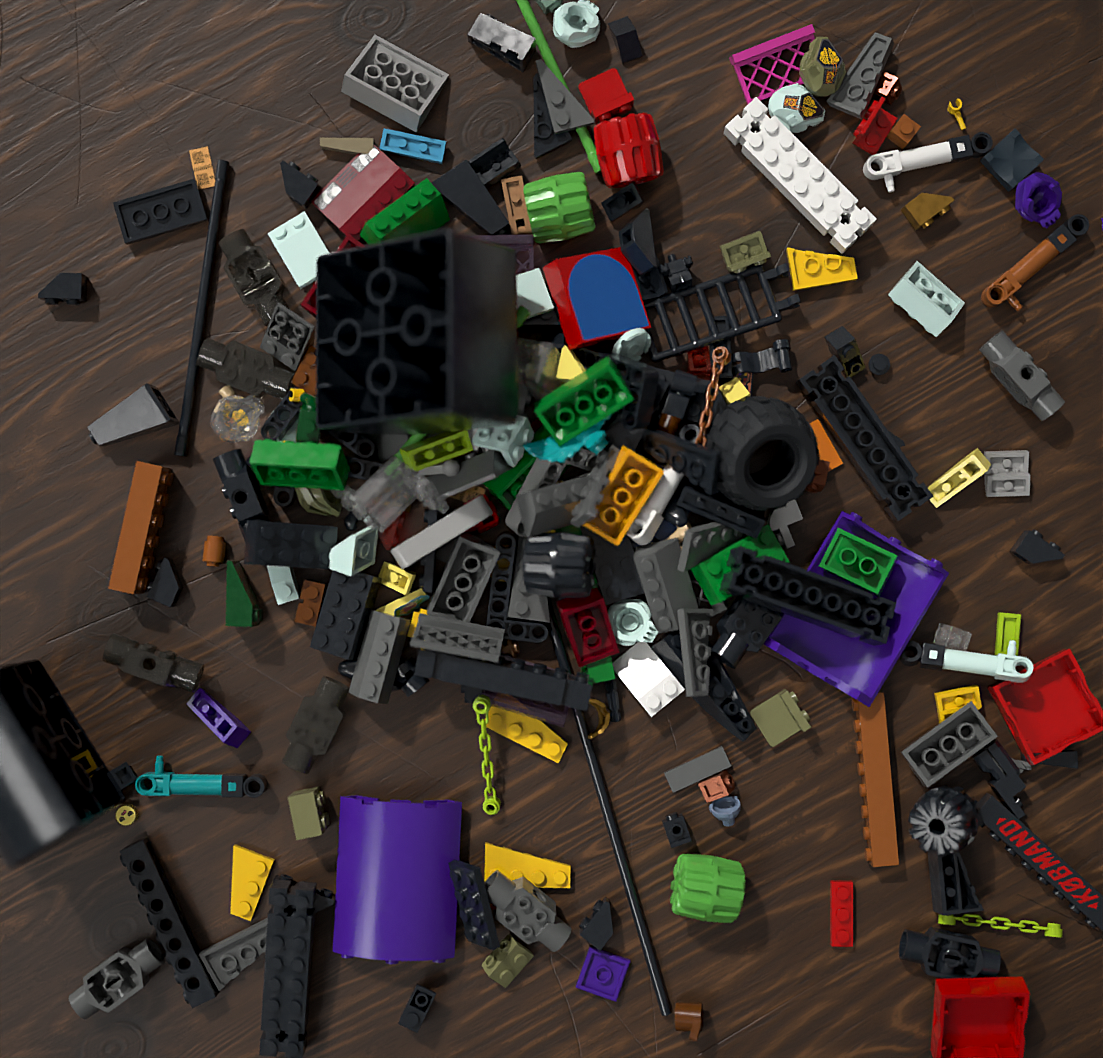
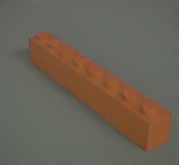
[852,691,899,867]

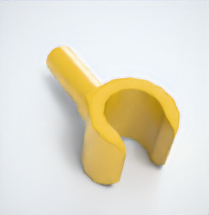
[948,99,966,130]

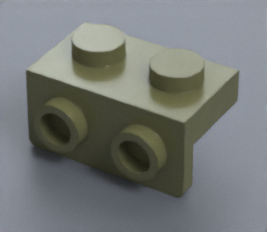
[719,231,771,273]
[482,934,534,988]

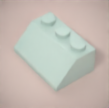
[888,261,965,337]

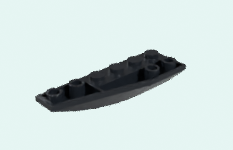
[650,629,756,742]

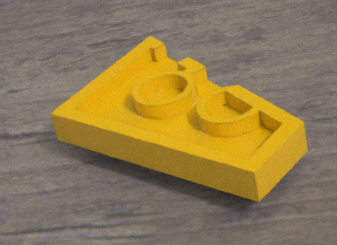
[786,248,858,291]
[230,844,275,921]

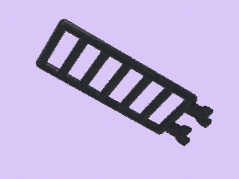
[643,263,801,362]

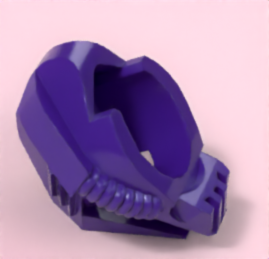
[1015,172,1062,228]

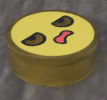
[115,804,138,826]

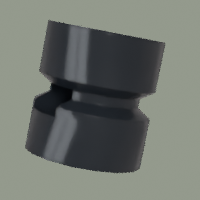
[395,657,430,697]

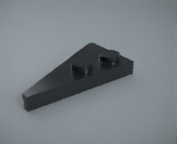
[533,73,572,159]

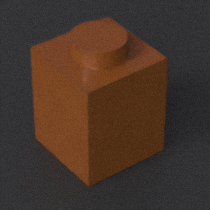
[886,114,921,150]

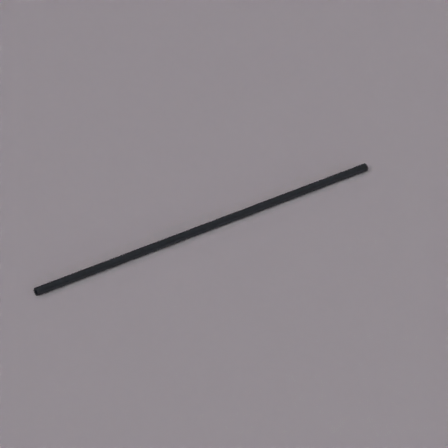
[546,597,672,1016]

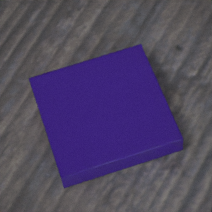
[576,946,630,1002]

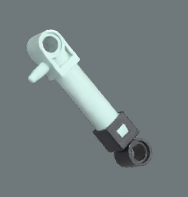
[900,640,1033,683]

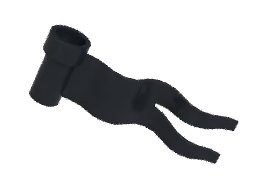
[707,339,793,380]

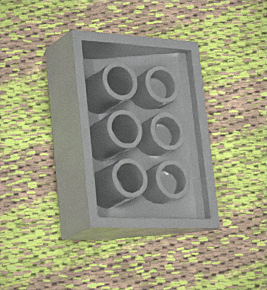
[341,35,449,132]

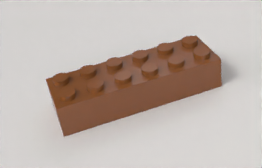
[108,461,173,594]

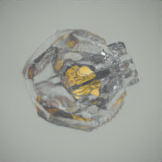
[210,395,265,443]

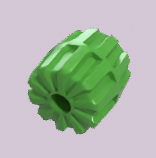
[523,172,595,243]
[670,854,745,923]

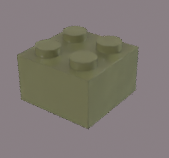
[288,786,330,840]

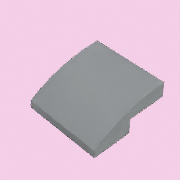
[984,450,1030,497]

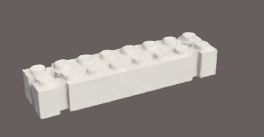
[724,97,876,254]

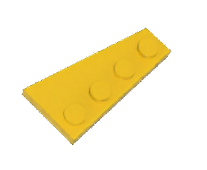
[485,693,568,763]
[484,842,571,888]

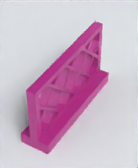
[729,24,815,105]

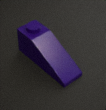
[187,688,251,748]

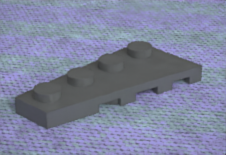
[827,32,894,119]
[199,918,268,991]

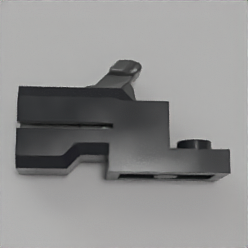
[971,739,1032,819]

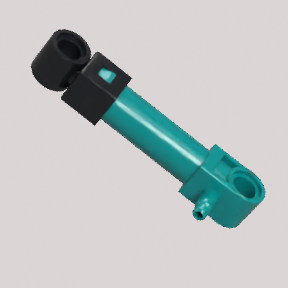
[135,756,268,798]

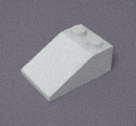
[612,642,685,717]

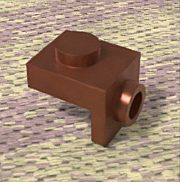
[805,459,830,493]

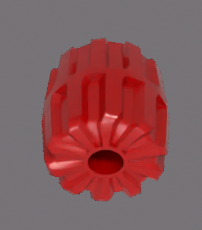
[594,113,664,188]

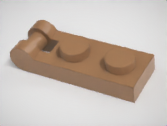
[501,175,533,239]

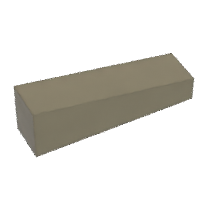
[320,138,374,155]

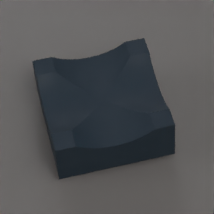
[980,128,1044,192]

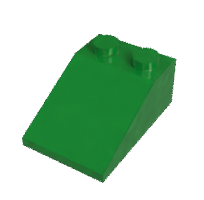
[819,528,898,597]

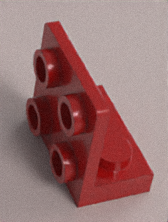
[853,96,897,155]

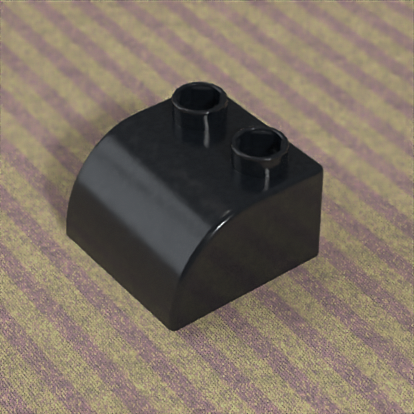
[316,229,519,435]
[0,659,126,870]

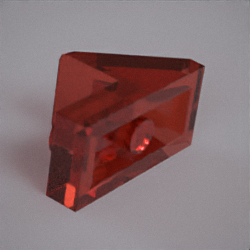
[686,346,712,378]

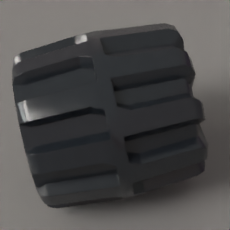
[523,532,596,598]
[908,785,982,857]

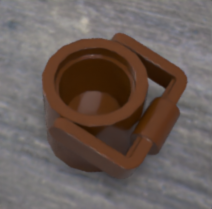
[675,1002,704,1042]

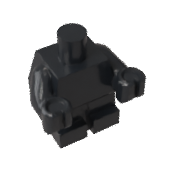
[659,254,693,292]

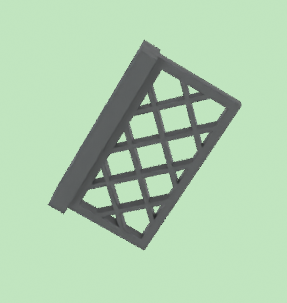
[410,613,505,662]

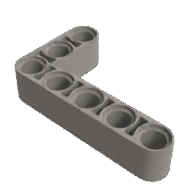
[505,435,599,537]
[391,495,493,570]

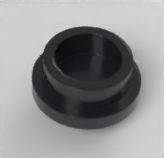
[868,354,890,375]

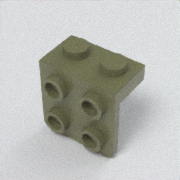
[750,689,811,747]

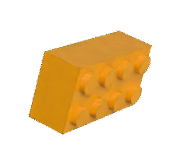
[583,446,665,546]

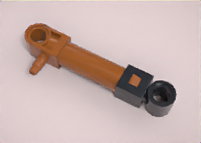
[981,214,1089,311]

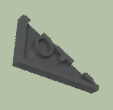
[536,59,595,134]

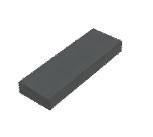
[664,746,731,793]

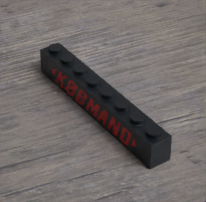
[976,793,1103,931]

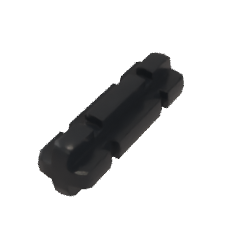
[605,680,621,722]

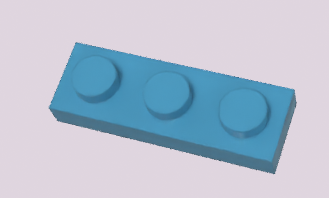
[379,128,447,164]

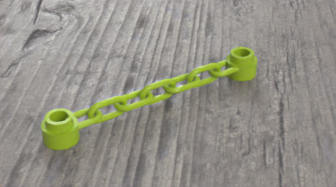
[473,695,501,815]
[938,914,1063,938]

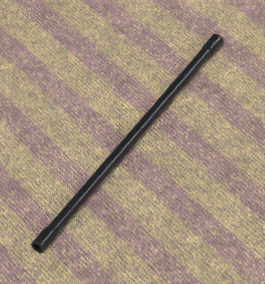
[174,160,230,457]

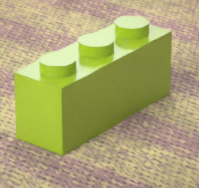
[400,430,473,472]

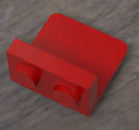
[578,68,634,124]

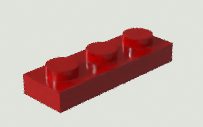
[830,880,853,947]

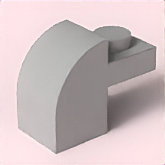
[767,500,803,549]

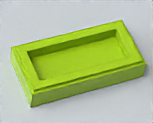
[995,612,1021,656]

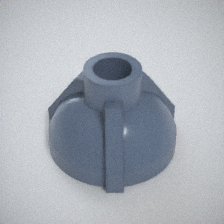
[709,796,741,826]

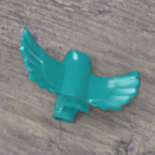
[523,414,611,463]

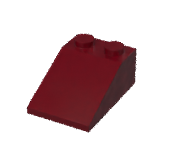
[556,587,619,667]

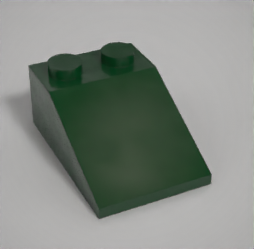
[226,561,263,627]

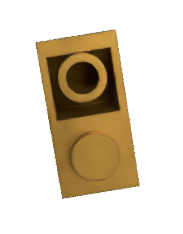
[901,193,954,230]

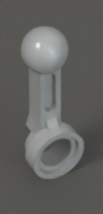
[406,459,460,480]

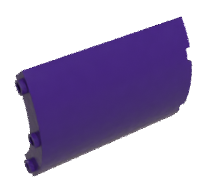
[764,511,949,707]
[333,795,462,964]

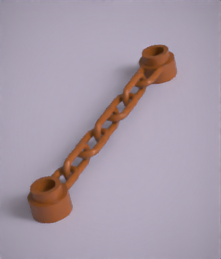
[695,347,731,446]

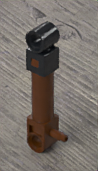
[645,370,697,470]

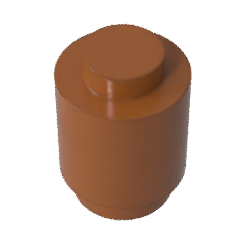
[202,536,226,567]

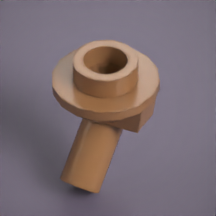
[500,639,520,659]

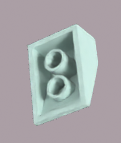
[268,211,329,289]

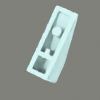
[267,566,301,605]

